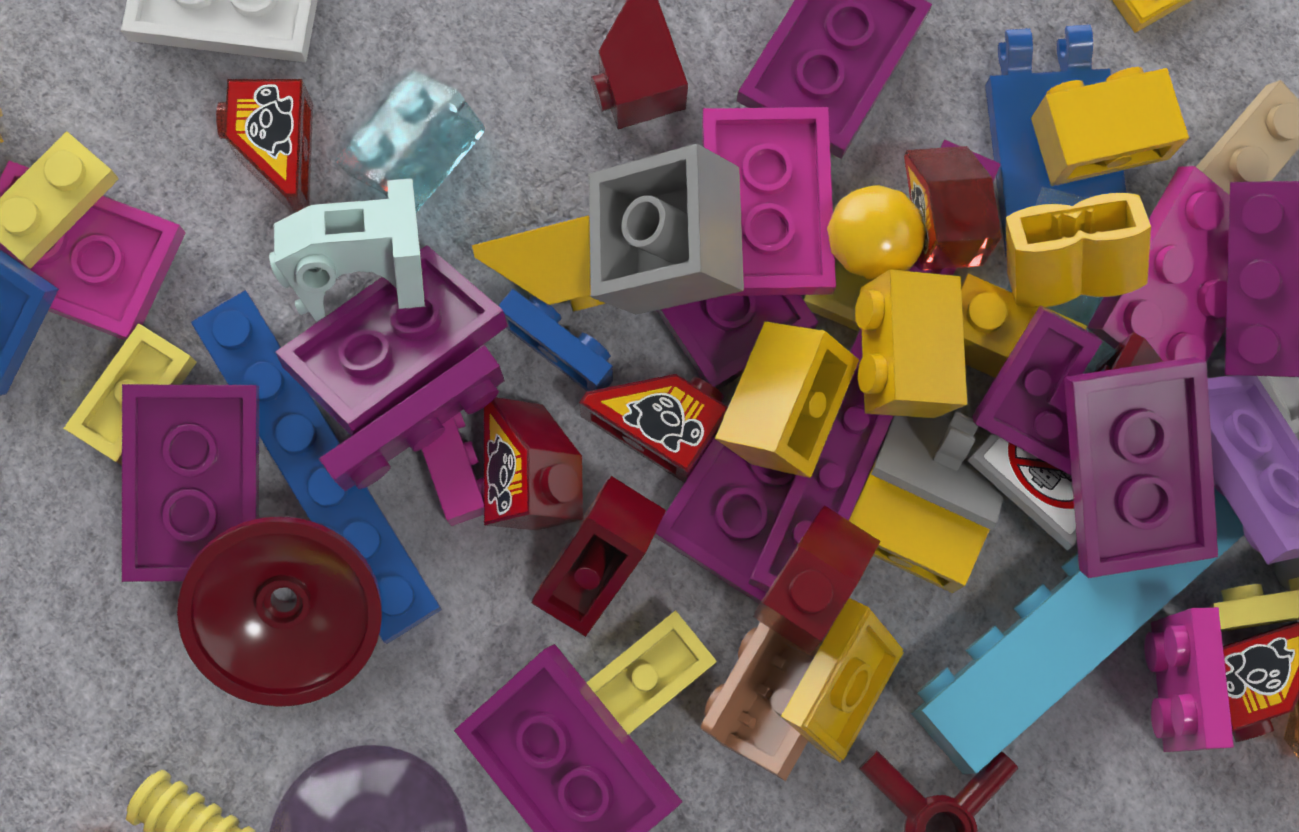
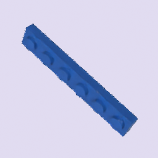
[191,290,442,644]

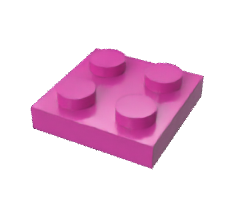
[1144,607,1234,752]

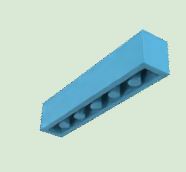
[911,487,1244,774]

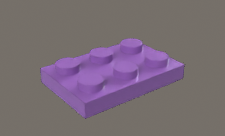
[1207,375,1299,564]

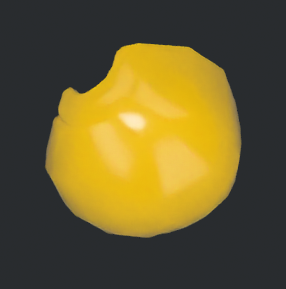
[827,185,926,281]

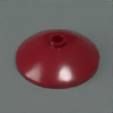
[177,517,382,707]

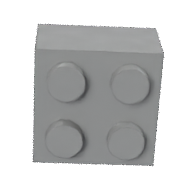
[589,143,744,315]

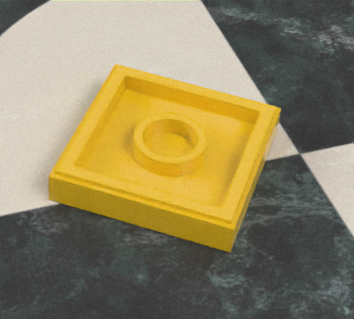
[781,598,904,763]

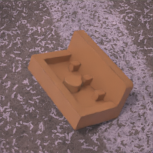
[701,622,820,781]

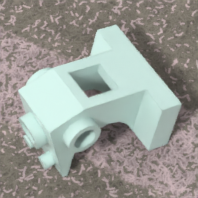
[269,179,425,322]

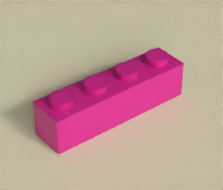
[422,412,484,526]

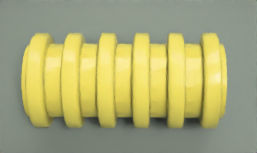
[126,770,256,832]

